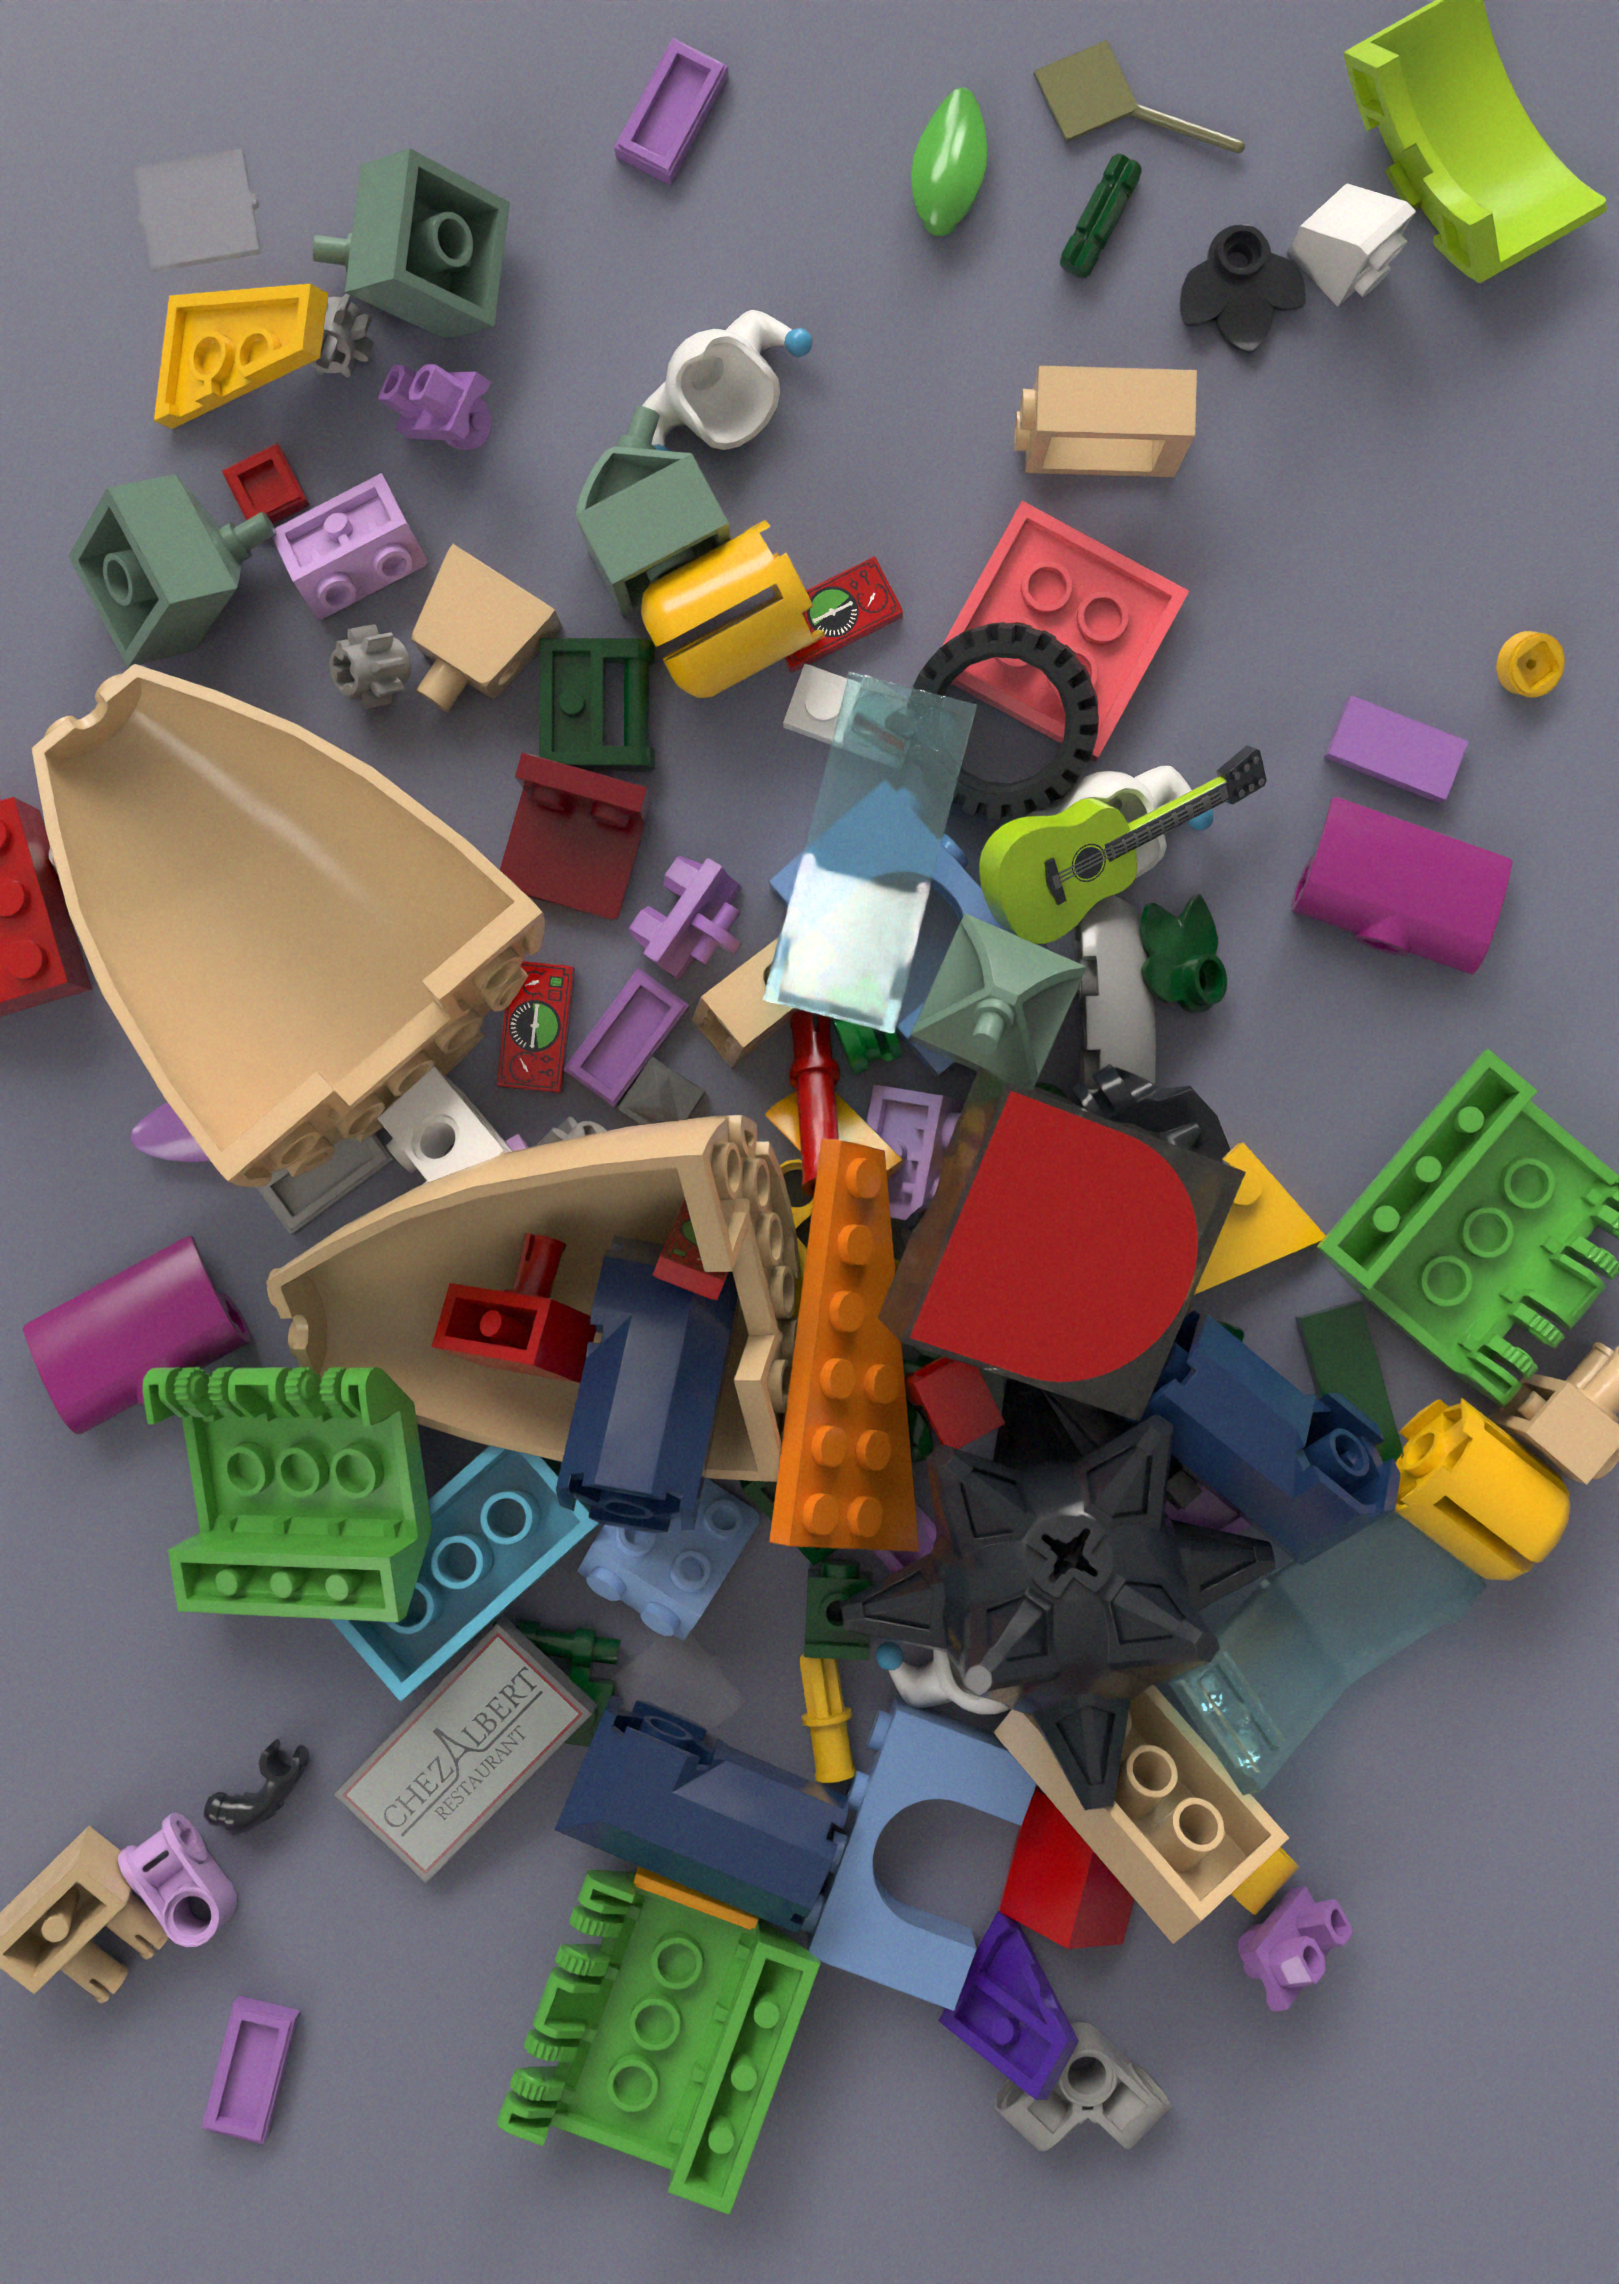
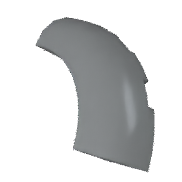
[1073,895,1156,1103]

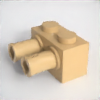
[1488,1342,1619,1485]
[0,1826,169,2004]

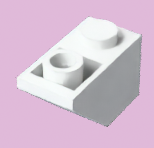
[1287,183,1416,307]

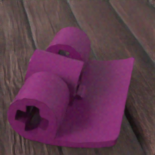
[1291,797,1512,975]
[23,1236,251,1435]

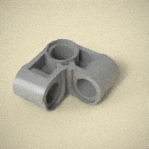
[995,2021,1172,2151]

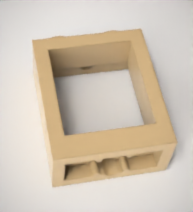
[1014,366,1197,477]

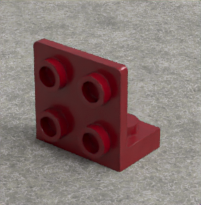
[500,752,653,920]

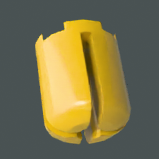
[641,520,825,698]
[1395,1398,1571,1581]

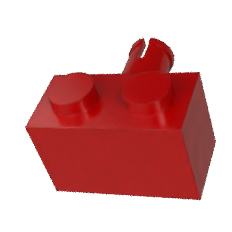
[431,1233,596,1384]

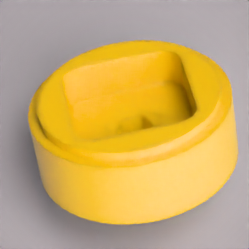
[1496,631,1565,698]

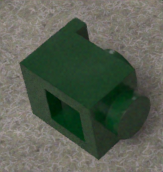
[804,1559,873,1660]

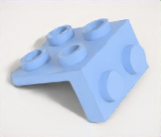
[577,1478,759,1642]

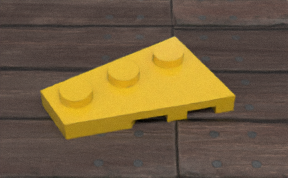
[154,283,328,429]
[1185,1142,1326,1299]

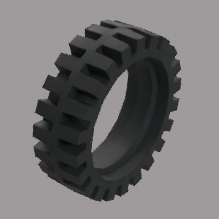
[905,622,1099,820]

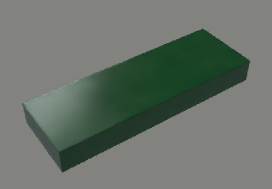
[1295,1301,1404,1463]

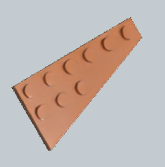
[769,1139,919,1552]

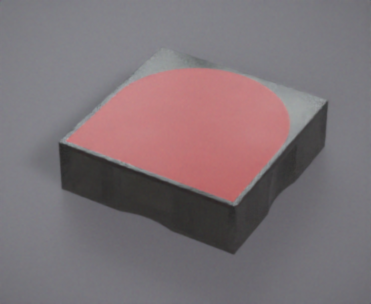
[878,1066,1246,1421]

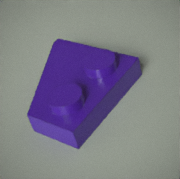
[938,1911,1079,2100]

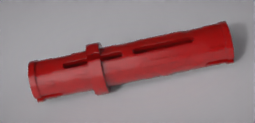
[789,1009,840,1197]

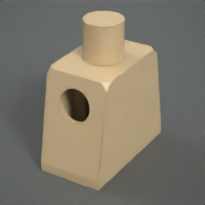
[411,544,562,712]
[691,932,837,1068]

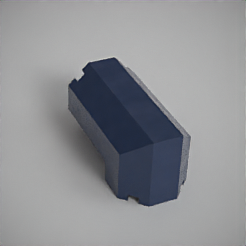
[556,1236,740,1534]
[1110,1308,1401,1566]
[555,1696,848,1933]

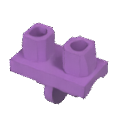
[378,364,492,450]
[629,856,742,980]
[1238,1885,1353,2012]

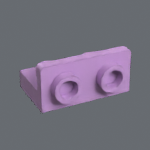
[272,473,428,619]
[866,1085,968,1220]

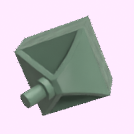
[313,148,510,339]
[575,406,731,618]
[68,474,277,668]
[908,913,1087,1093]

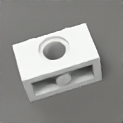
[377,1066,513,1185]

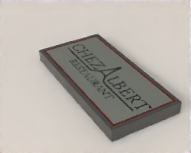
[334,1616,598,1883]

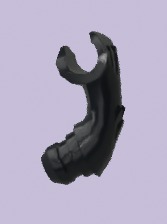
[204,1739,309,1835]

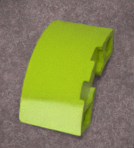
[1343,0,1607,284]

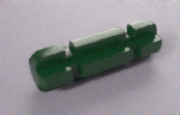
[1060,154,1142,278]

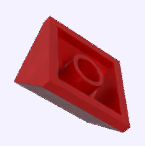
[998,1786,1134,1949]

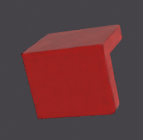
[904,1352,1005,1449]

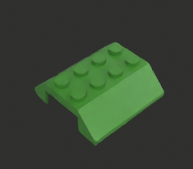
[1317,1049,1619,1408]
[142,1367,432,1622]
[496,1870,820,2215]

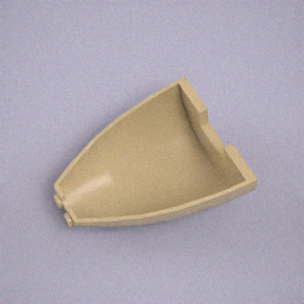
[31,664,545,1187]
[266,1115,801,1482]

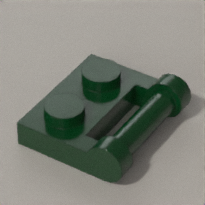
[539,638,655,772]

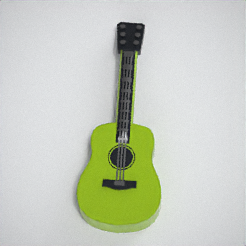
[979,745,1267,944]

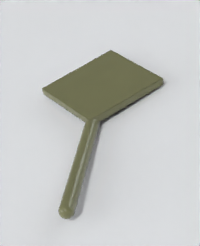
[1034,40,1245,154]

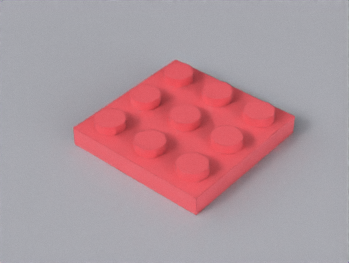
[942,500,1189,762]

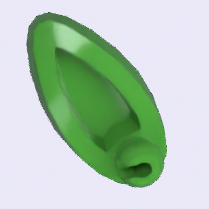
[911,87,988,236]

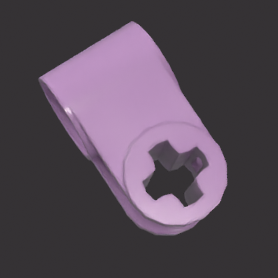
[118,1812,237,1947]

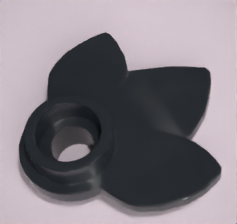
[1179,224,1306,354]

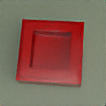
[222,443,310,524]

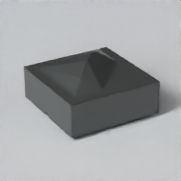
[617,1057,706,1125]

